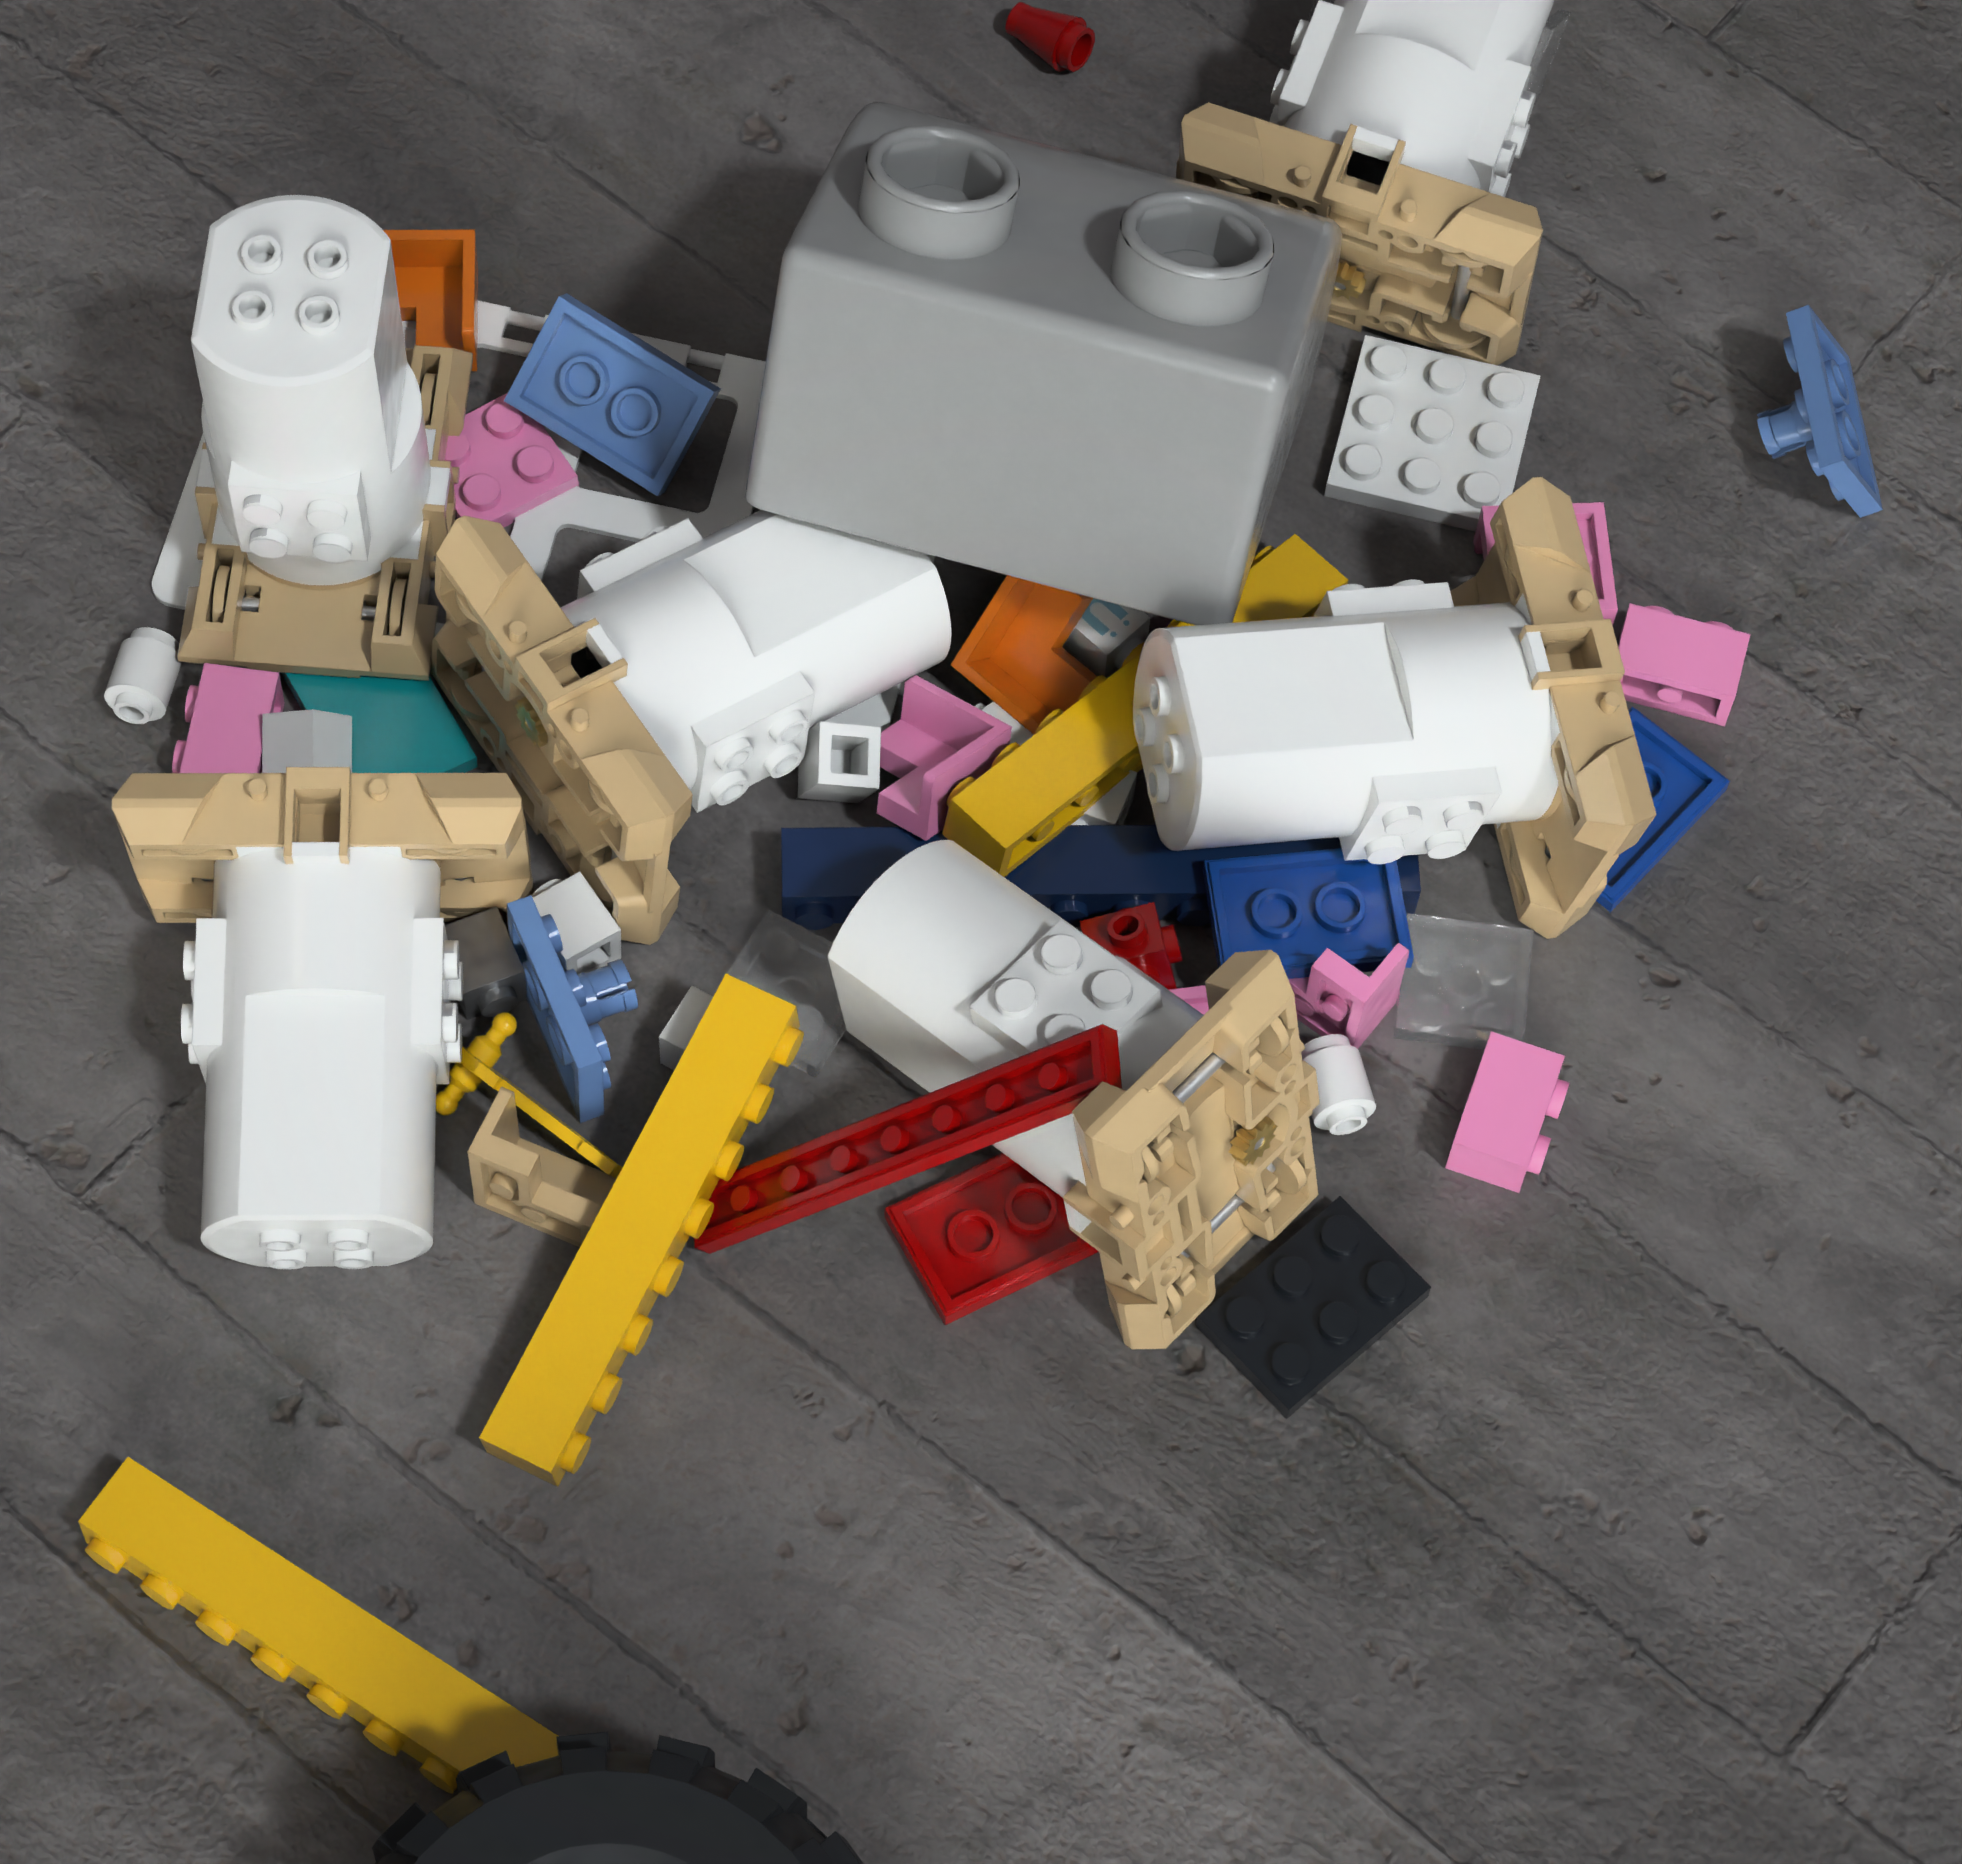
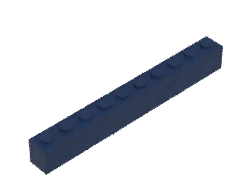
[781,825,1421,930]

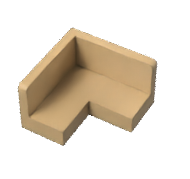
[467,1087,617,1247]

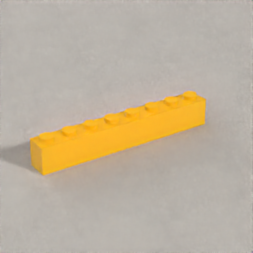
[942,534,1349,877]
[479,974,804,1487]
[78,1457,559,1793]

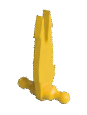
[436,1012,622,1179]

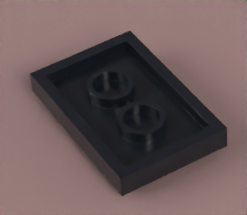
[1196,1196,1431,1419]

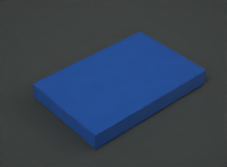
[1596,706,1730,912]
[1202,848,1414,979]

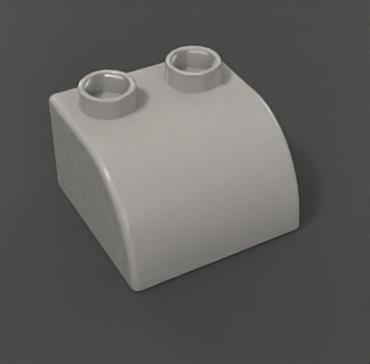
[745,102,1342,625]

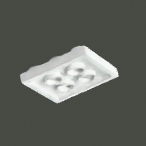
[1324,335,1540,532]

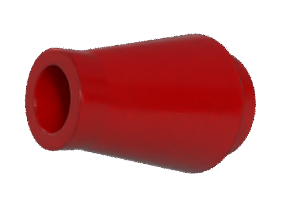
[1005,2,1095,72]

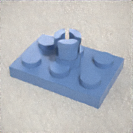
[504,293,721,496]
[1757,305,1883,518]
[507,895,638,1123]

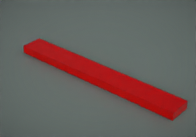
[694,1024,1122,1254]

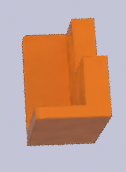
[383,229,478,371]
[951,575,1098,735]

